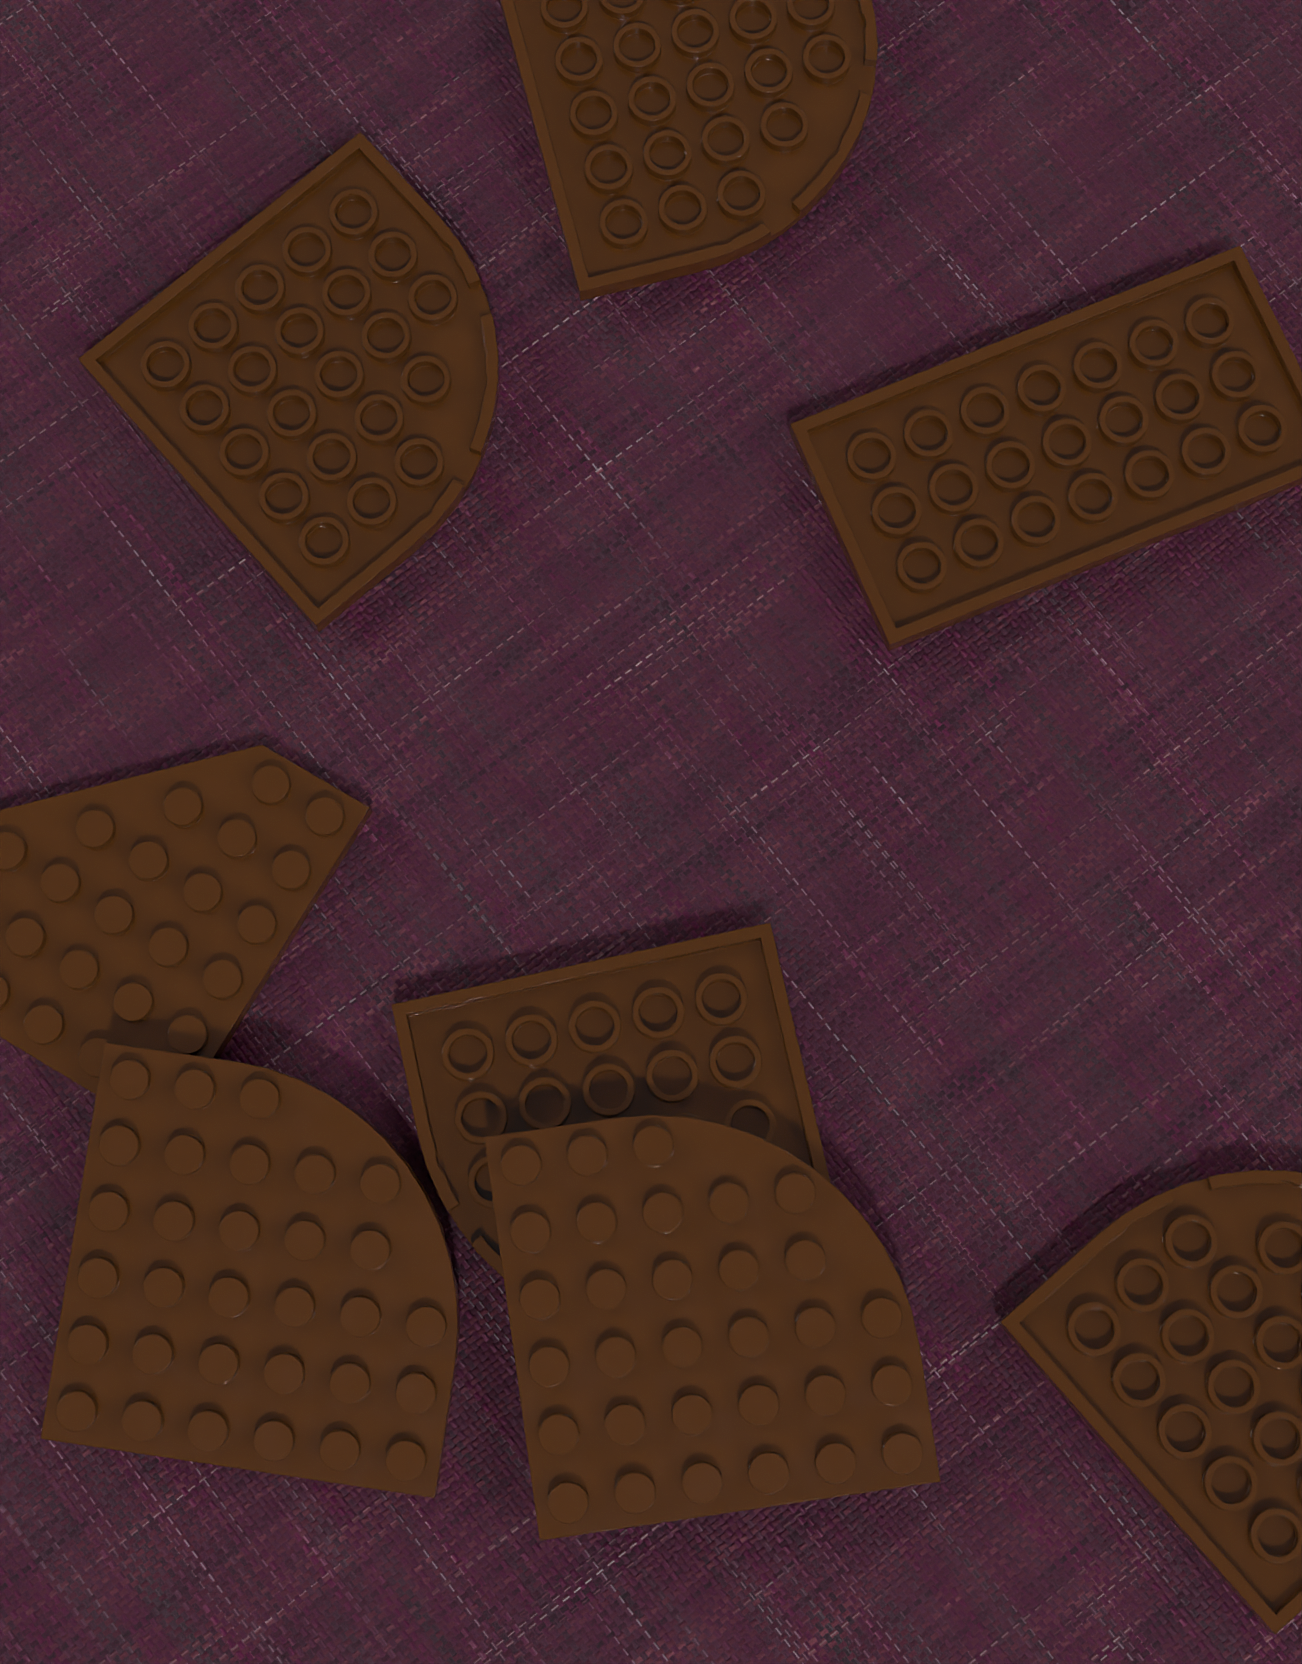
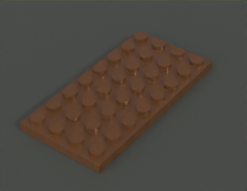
[789,246,1302,651]

